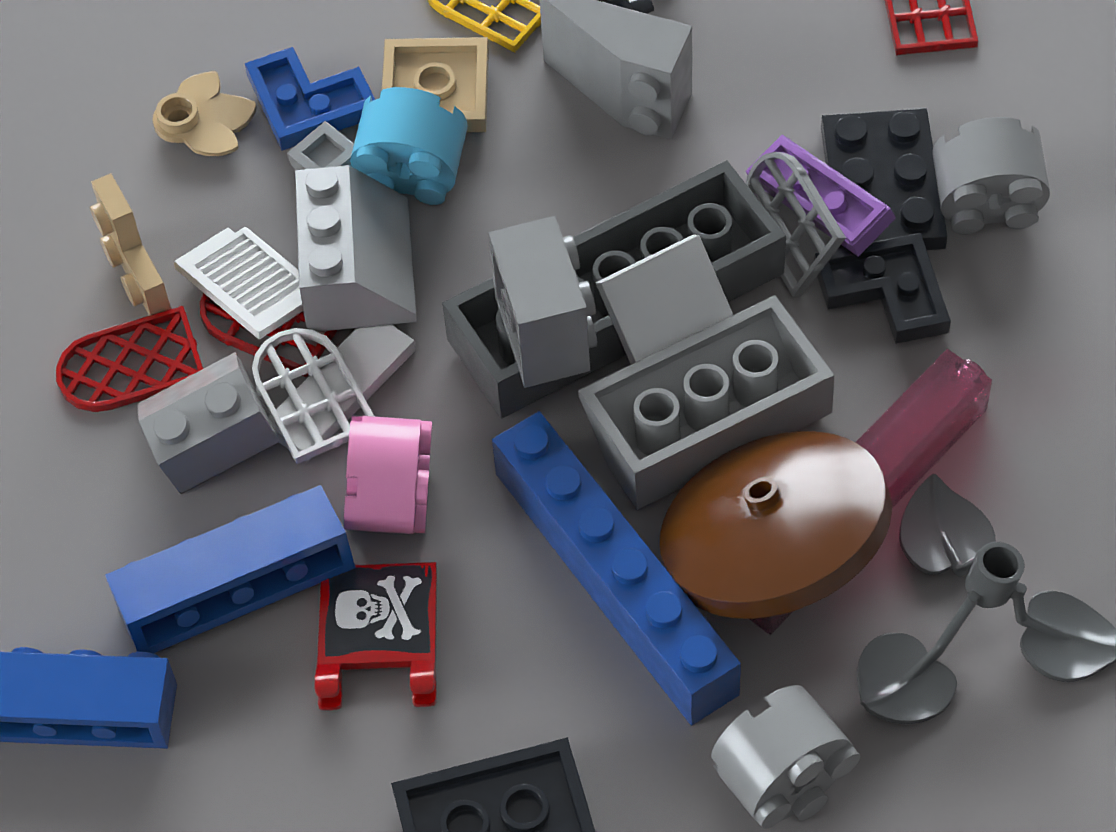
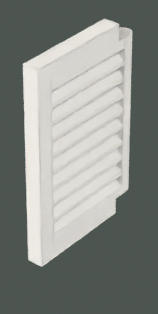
[174,227,303,340]

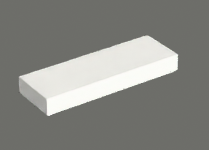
[268,324,416,462]

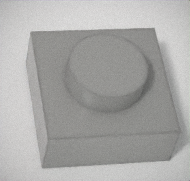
[287,121,354,170]

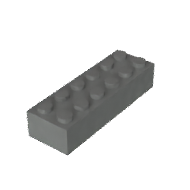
[442,160,786,419]

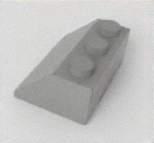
[295,165,417,332]

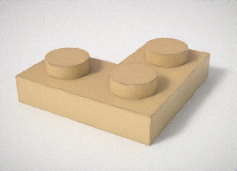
[90,173,171,315]

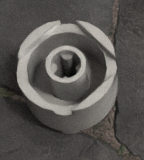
[932,117,1050,234]
[711,685,861,829]

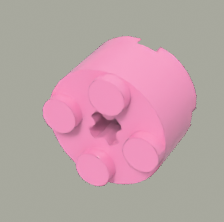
[344,416,432,534]

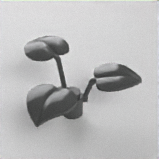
[857,474,1116,724]

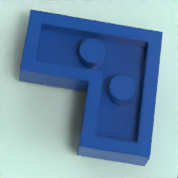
[245,47,375,151]

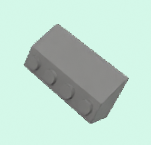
[578,295,834,510]

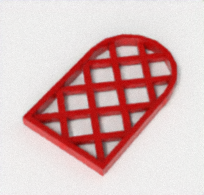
[56,306,203,412]

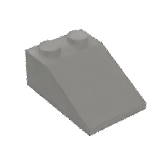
[540,0,692,140]

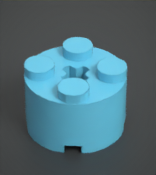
[350,87,468,205]

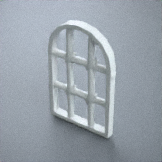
[252,328,375,464]

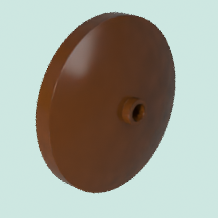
[659,431,892,619]

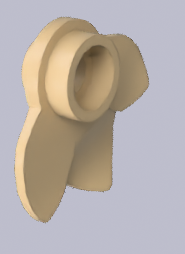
[153,71,257,156]

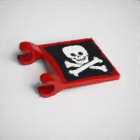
[314,562,437,710]

